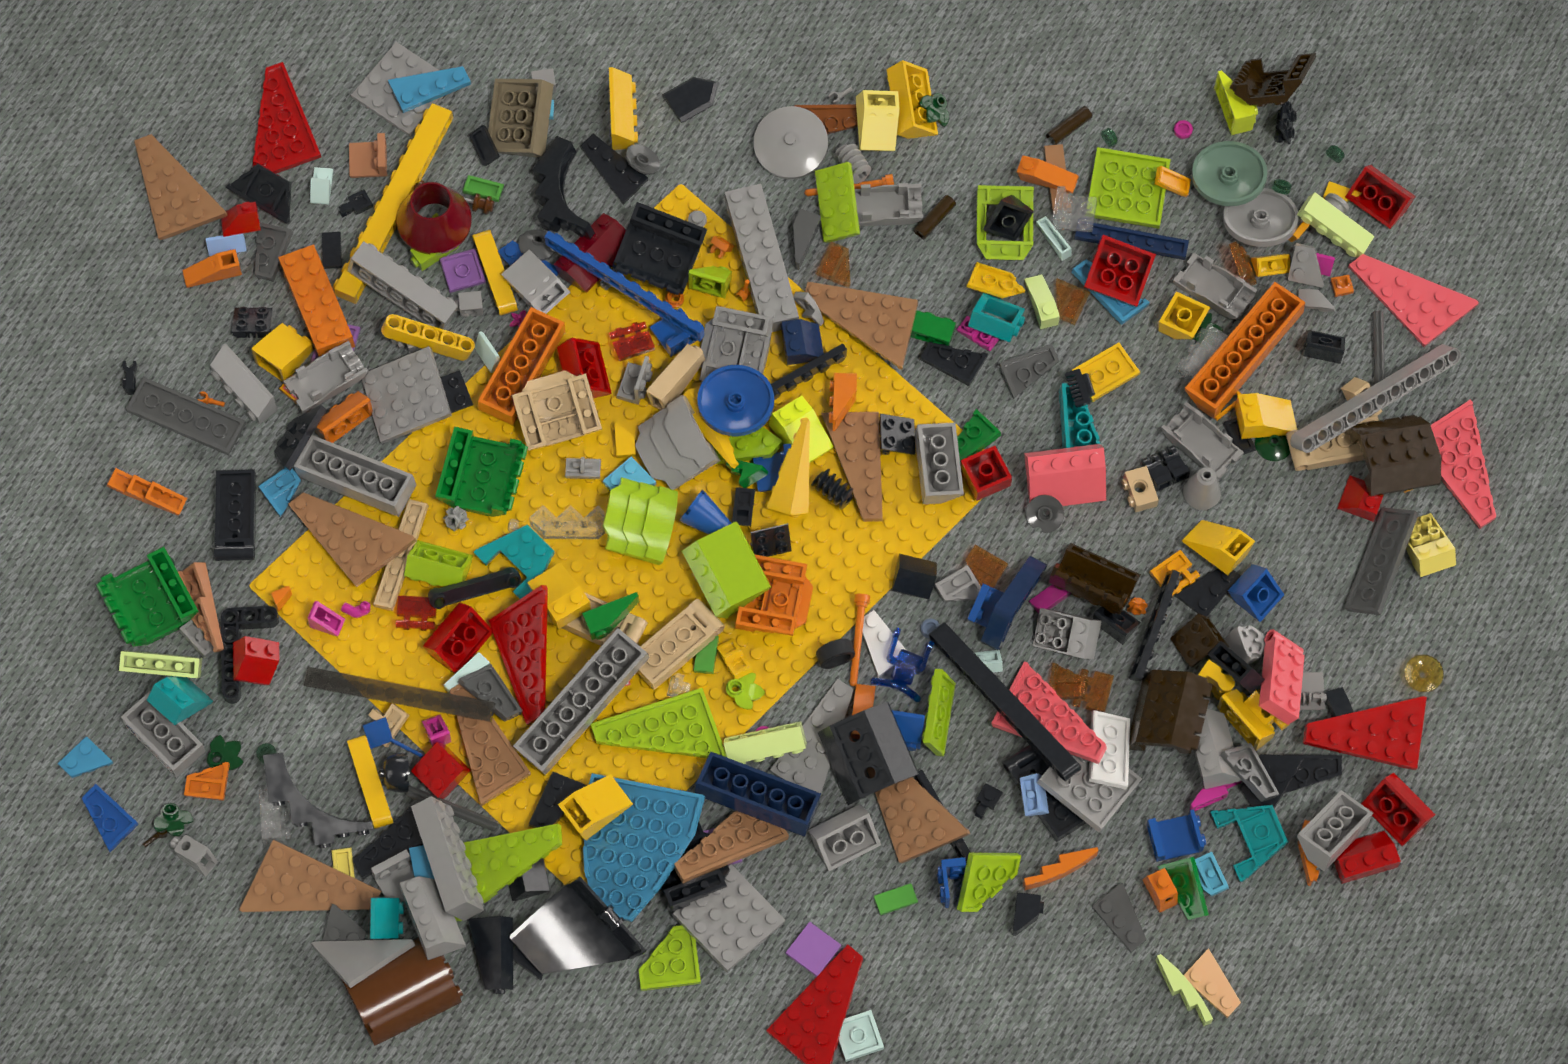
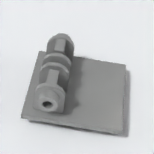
[1300,672,1327,710]

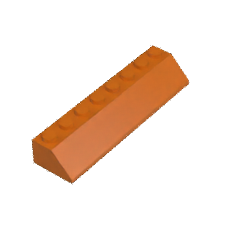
[1185,282,1305,419]

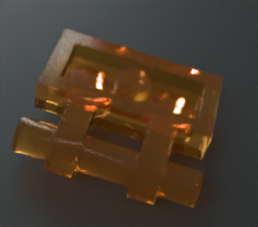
[1229,241,1257,285]
[1072,669,1114,713]

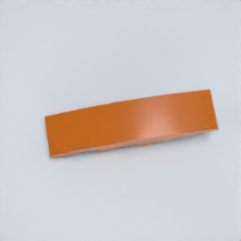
[107,468,187,516]
[1023,847,1099,890]

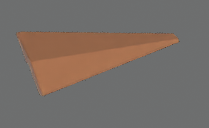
[178,562,224,652]

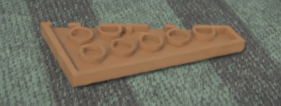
[821,412,883,522]
[450,684,531,806]

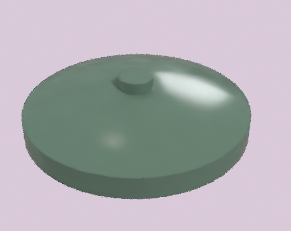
[1192,141,1267,206]

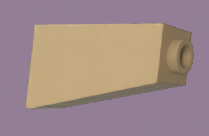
[646,344,705,410]

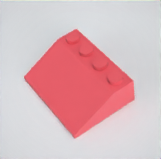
[1024,444,1106,506]

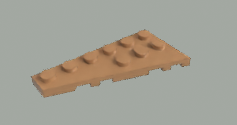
[674,811,789,883]

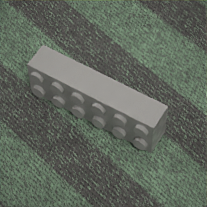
[348,241,458,330]
[294,435,416,517]
[411,796,484,921]

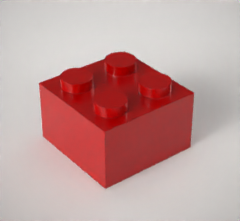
[960,446,1012,501]
[411,742,471,799]

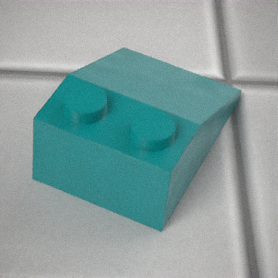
[147,676,213,725]
[370,898,404,939]

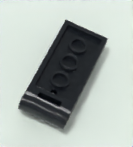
[214,469,256,561]
[1002,745,1086,842]

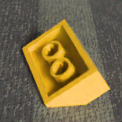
[1217,689,1275,751]

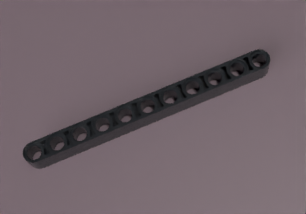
[928,622,1081,782]

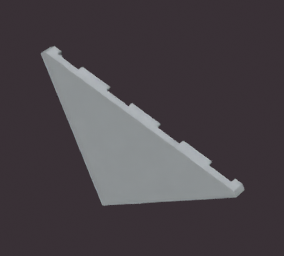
[311,939,415,988]

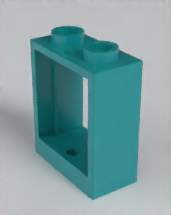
[968,293,1026,342]

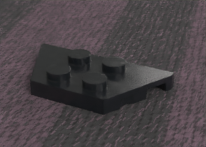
[226,164,292,224]
[274,405,327,471]
[1240,754,1304,809]

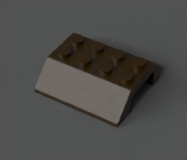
[1230,53,1316,107]
[1349,415,1442,496]
[1049,543,1141,615]
[1129,670,1213,754]

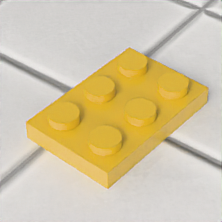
[1072,342,1140,402]

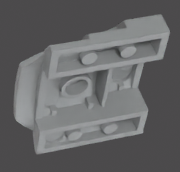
[699,306,773,381]
[635,395,720,490]

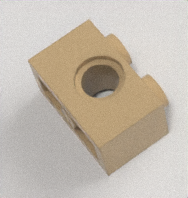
[1121,466,1159,513]

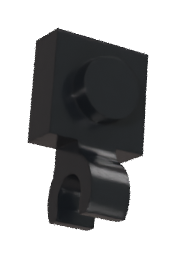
[338,190,373,218]
[122,361,138,395]
[974,783,1003,819]

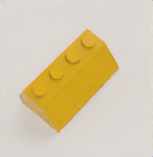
[886,60,938,139]
[609,67,638,150]

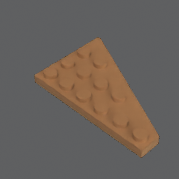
[805,282,918,369]

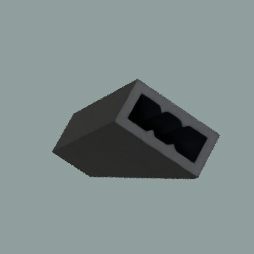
[469,916,513,994]

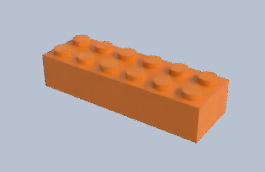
[278,244,355,357]
[478,307,565,425]

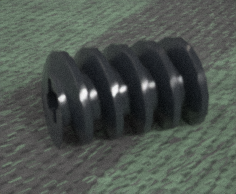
[811,469,853,510]

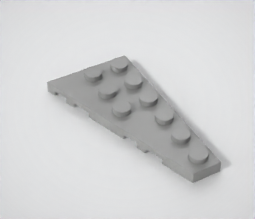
[770,679,854,793]

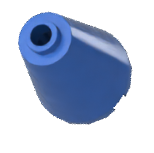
[679,490,731,535]

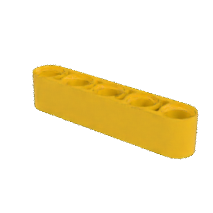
[472,229,518,316]
[381,314,475,361]
[347,735,393,829]

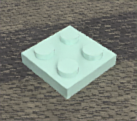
[839,1010,884,1062]

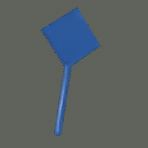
[363,717,423,757]

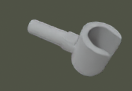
[829,87,853,105]

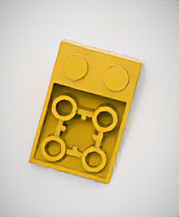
[1182,520,1255,575]
[558,774,633,840]

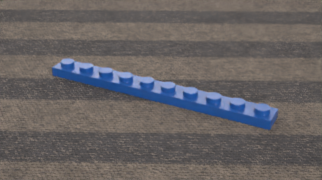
[544,231,704,341]

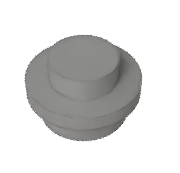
[688,211,707,227]

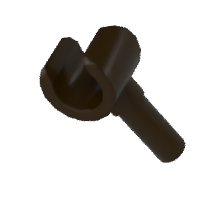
[143,830,168,847]

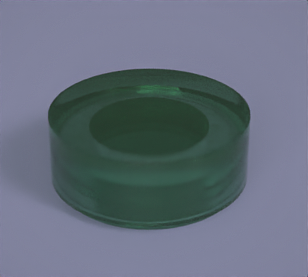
[1101,128,1118,147]
[1326,145,1345,163]
[1272,179,1292,194]
[256,743,276,763]

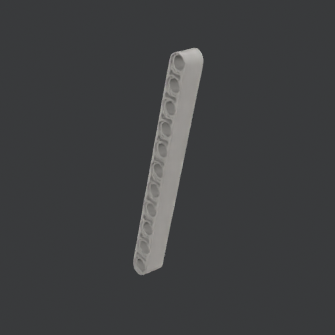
[1290,344,1461,453]

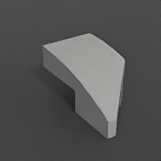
[1298,289,1335,312]
[793,292,824,326]

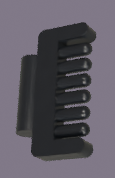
[1065,369,1095,408]

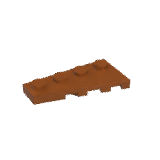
[795,104,858,134]

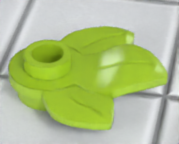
[726,673,765,710]

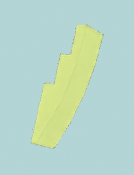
[1156,954,1213,1026]

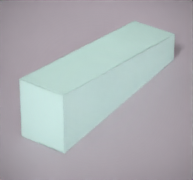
[1036,216,1072,261]
[444,652,490,694]

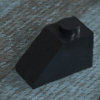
[1012,892,1044,936]

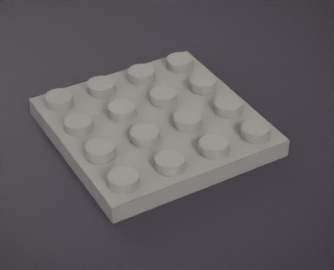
[351,42,444,136]
[362,346,452,444]
[1037,755,1142,832]
[672,864,785,973]

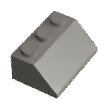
[808,804,881,871]

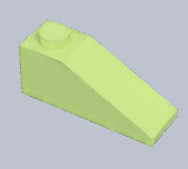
[1024,275,1060,329]

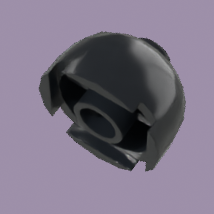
[379,753,409,793]

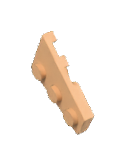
[1184,948,1241,1018]

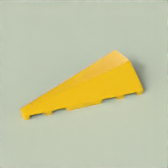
[683,387,739,469]
[766,418,810,515]

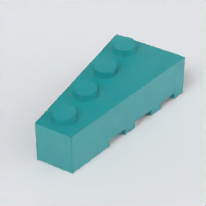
[1059,383,1105,454]

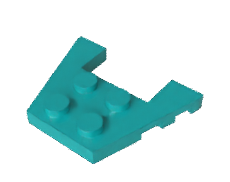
[473,525,555,599]
[1211,805,1288,882]

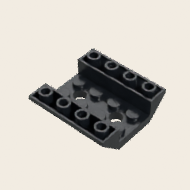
[818,701,919,805]

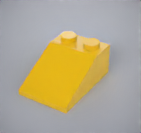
[1234,393,1297,439]
[527,563,591,629]

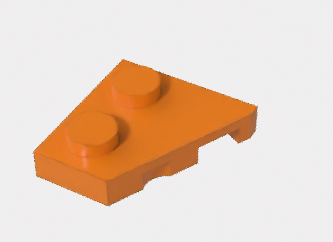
[184,762,230,801]

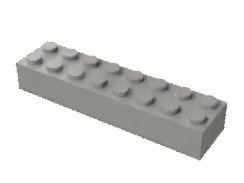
[725,184,799,332]
[513,628,650,775]

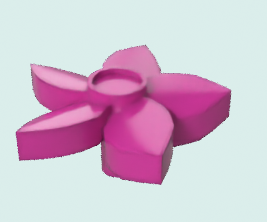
[510,310,526,327]

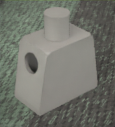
[170,835,218,877]

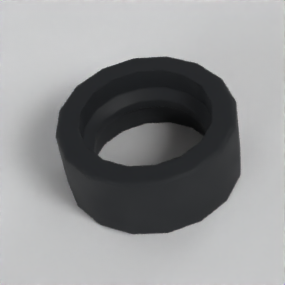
[816,639,855,669]

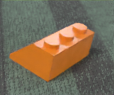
[314,391,373,443]

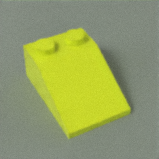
[1214,70,1258,135]
[768,395,833,463]

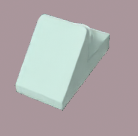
[310,167,333,205]

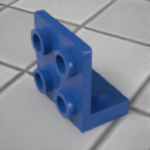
[650,308,698,357]
[753,444,791,492]
[968,584,1004,627]
[937,857,966,908]

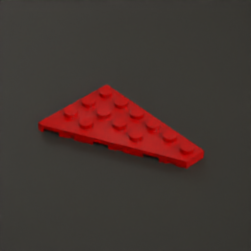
[253,62,321,174]
[488,585,548,725]
[1303,696,1427,770]
[766,944,863,1064]

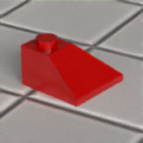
[221,202,261,237]
[1337,475,1384,522]

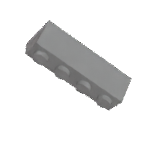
[210,344,278,424]
[914,423,964,504]
[1194,709,1242,789]
[1297,790,1373,871]
[400,876,466,960]

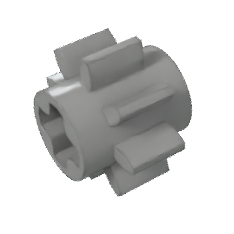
[443,506,469,531]

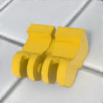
[1198,660,1235,701]

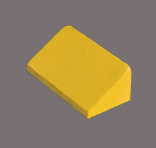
[1251,254,1290,277]

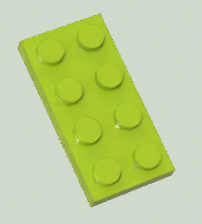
[815,162,860,243]
[922,669,956,756]

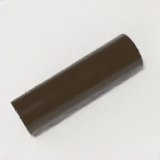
[1046,106,1093,145]
[913,195,956,240]

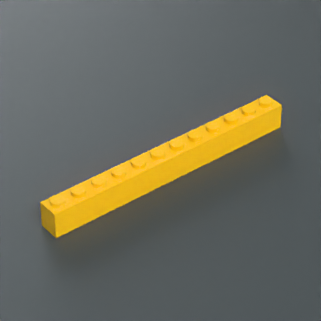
[333,103,453,304]

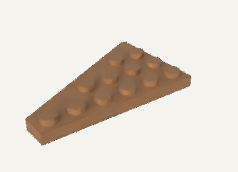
[134,134,228,240]
[288,492,416,587]
[867,767,970,863]
[239,840,382,912]

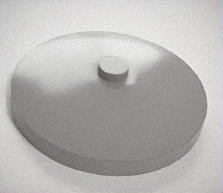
[754,106,828,179]
[1223,188,1299,247]

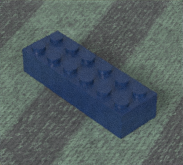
[695,752,821,837]

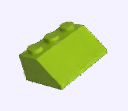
[404,540,473,587]

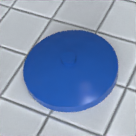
[697,365,774,436]

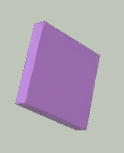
[439,248,486,293]
[785,922,842,977]

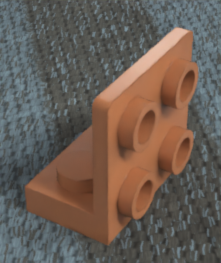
[349,133,387,178]

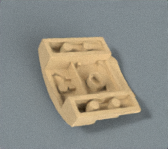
[512,371,602,451]

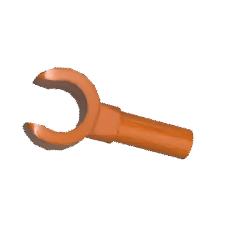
[736,279,751,302]
[197,391,225,407]

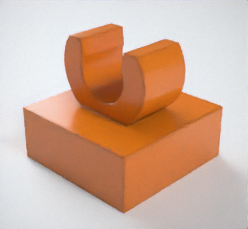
[710,236,735,258]
[1330,275,1354,297]

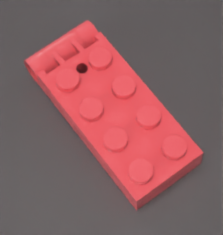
[1259,629,1304,725]

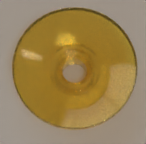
[1404,655,1444,692]

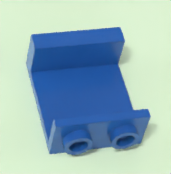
[1146,810,1206,862]

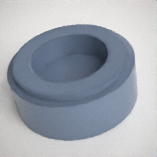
[921,619,940,639]

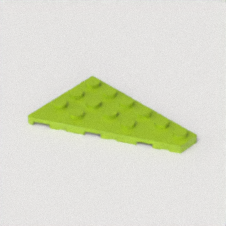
[590,688,727,758]
[454,824,562,921]

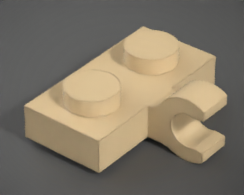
[369,704,409,747]

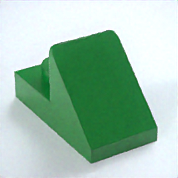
[726,460,768,488]

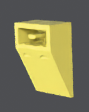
[856,90,899,151]
[1406,513,1456,577]

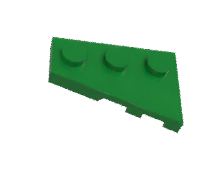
[957,409,1001,462]
[1157,857,1209,920]

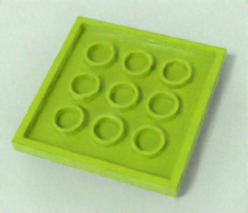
[1086,147,1171,229]

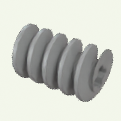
[835,144,871,184]

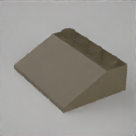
[488,79,554,157]

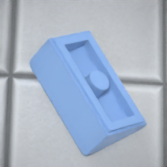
[206,234,246,257]
[1020,773,1049,816]

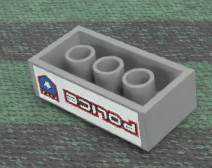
[121,691,206,778]

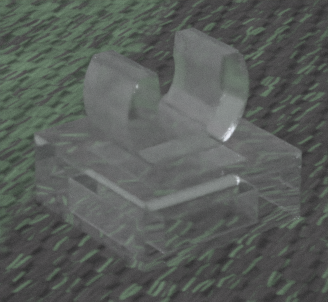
[667,673,691,697]

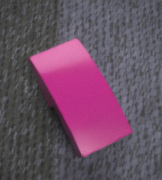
[957,316,999,351]

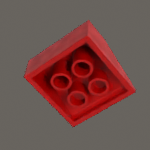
[1084,235,1156,307]

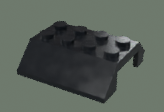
[612,202,707,295]

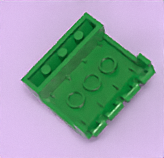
[435,427,528,517]
[96,547,199,647]

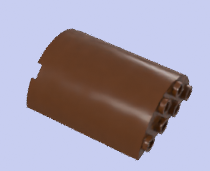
[341,937,463,1046]

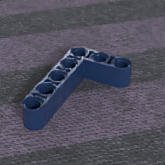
[981,556,1047,651]

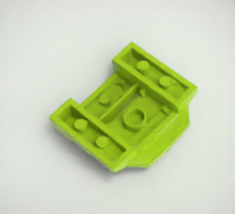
[603,477,678,565]

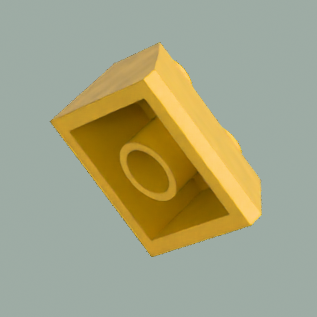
[1159,291,1210,339]

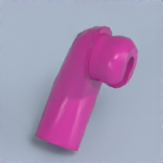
[341,601,371,618]

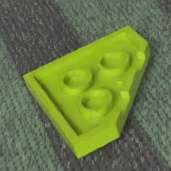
[710,427,783,464]
[957,853,1021,912]
[639,925,701,991]

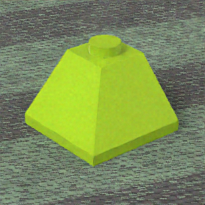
[689,266,732,299]

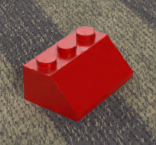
[1345,165,1416,229]
[557,337,612,398]
[423,602,493,674]
[1361,773,1436,847]
[1334,831,1401,884]

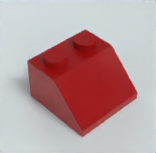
[233,636,279,685]

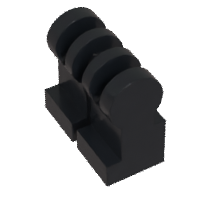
[1141,445,1190,492]

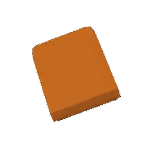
[271,586,292,611]

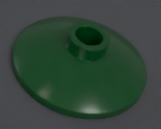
[1255,435,1291,461]

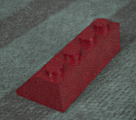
[554,213,626,293]

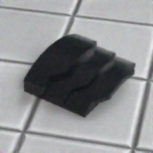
[661,822,730,912]

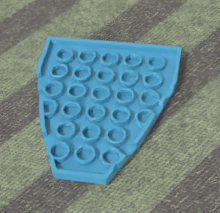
[583,773,705,922]

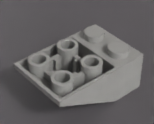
[501,249,570,314]
[1033,608,1101,659]

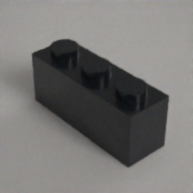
[1208,641,1264,694]

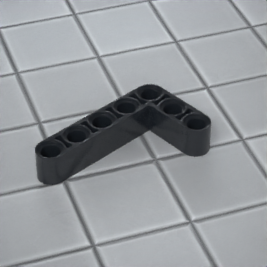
[221,606,280,704]

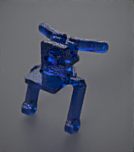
[870,627,934,702]

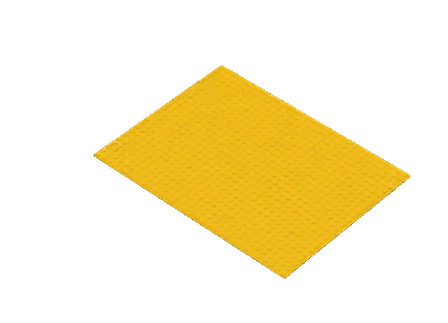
[249,184,985,885]

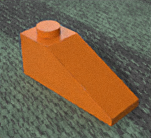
[1017,155,1079,193]

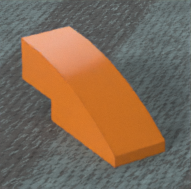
[851,684,876,739]

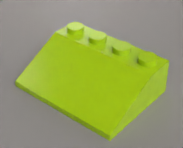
[682,522,771,618]

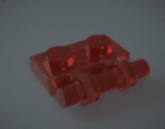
[609,321,655,362]
[396,596,437,631]

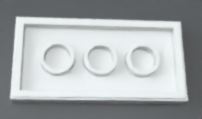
[1089,710,1130,790]

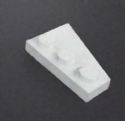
[862,610,909,678]

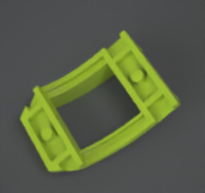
[977,185,1034,261]

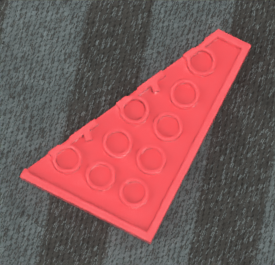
[1348,254,1479,347]
[1431,399,1496,529]
[992,661,1107,764]

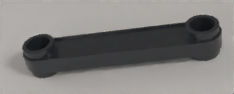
[428,567,521,609]

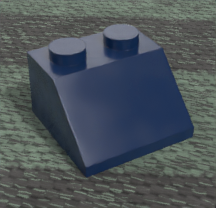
[781,319,824,365]

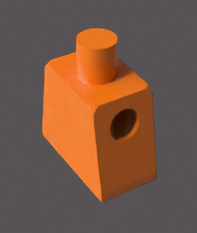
[1142,868,1178,913]

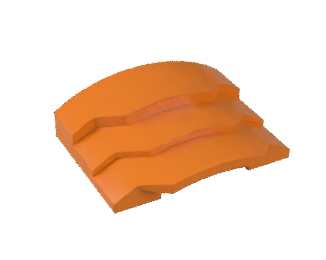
[735,554,813,636]

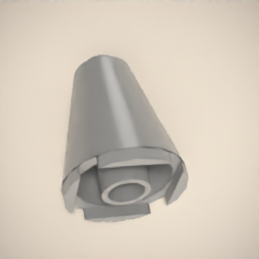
[1183,467,1221,510]

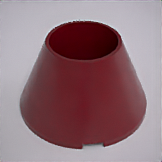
[396,182,472,255]

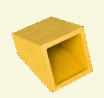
[251,323,313,383]

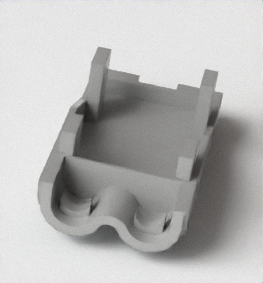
[855,183,923,226]
[1173,253,1257,320]
[283,341,368,414]
[1161,402,1244,480]

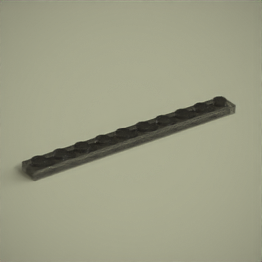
[304,667,496,722]

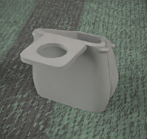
[1210,625,1265,666]

